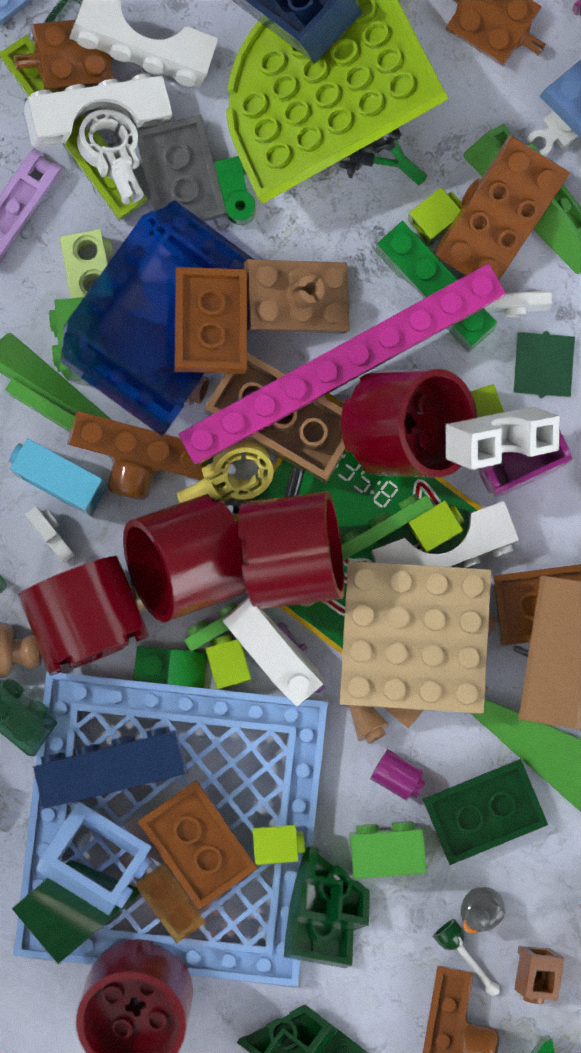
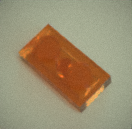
[135,863,206,944]

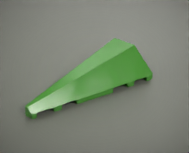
[470,698,581,812]

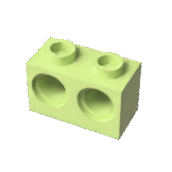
[60,229,121,306]

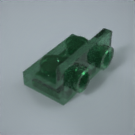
[0,678,58,757]

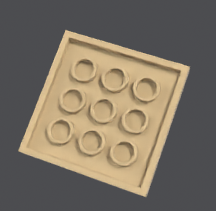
[339,561,491,714]

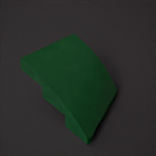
[284,846,370,968]
[12,859,142,964]
[236,1004,368,1053]

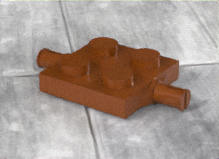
[446,0,546,66]
[13,19,114,93]

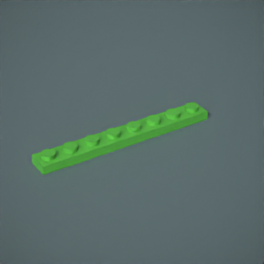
[184,493,434,652]

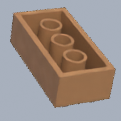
[204,352,346,485]

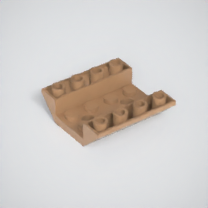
[518,576,581,730]

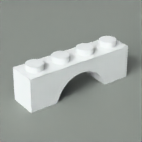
[69,0,218,88]
[23,74,173,148]
[371,501,519,568]

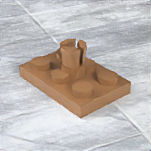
[244,259,350,333]

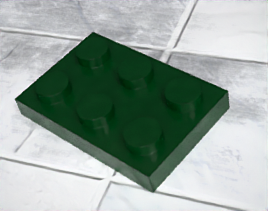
[422,759,548,865]

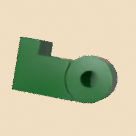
[214,156,256,225]

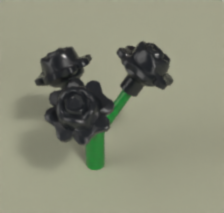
[339,128,427,185]

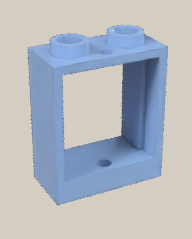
[36,801,152,915]

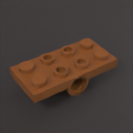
[433,135,570,281]

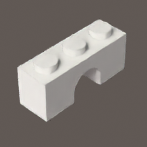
[446,406,559,470]

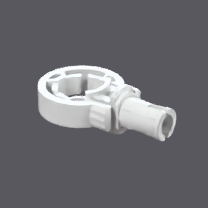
[77,109,144,205]

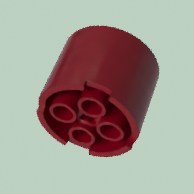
[341,369,478,477]
[238,491,345,609]
[123,494,247,622]
[18,556,149,676]
[76,939,193,1053]

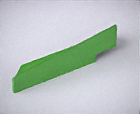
[463,123,581,274]
[0,333,112,458]

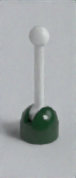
[433,919,500,996]

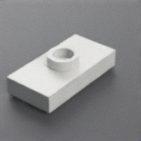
[484,291,552,318]

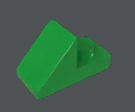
[133,646,207,688]

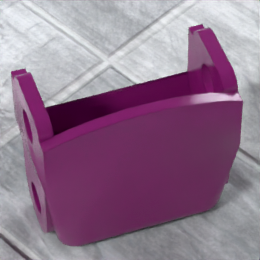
[477,429,573,497]

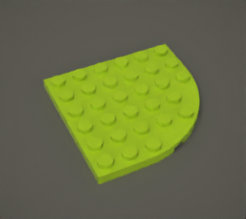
[226,0,449,204]

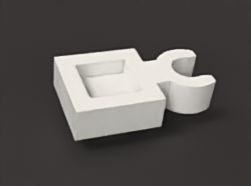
[526,111,579,156]
[24,506,75,563]

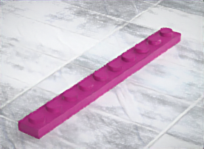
[178,263,506,466]

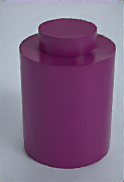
[370,749,427,801]

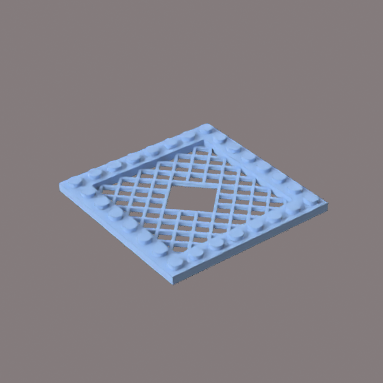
[14,671,328,987]

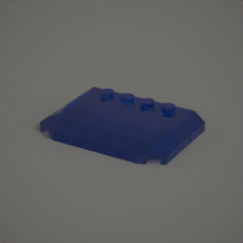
[60,200,255,436]

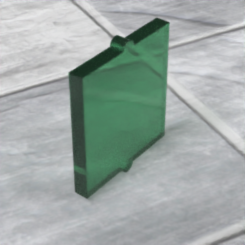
[513,331,575,399]

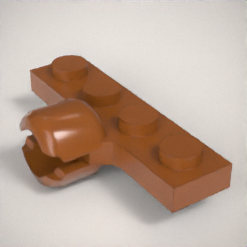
[67,410,209,500]
[423,965,499,1053]

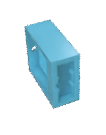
[9,438,108,517]

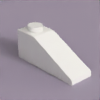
[222,596,323,706]

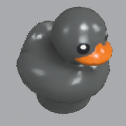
[460,887,505,933]

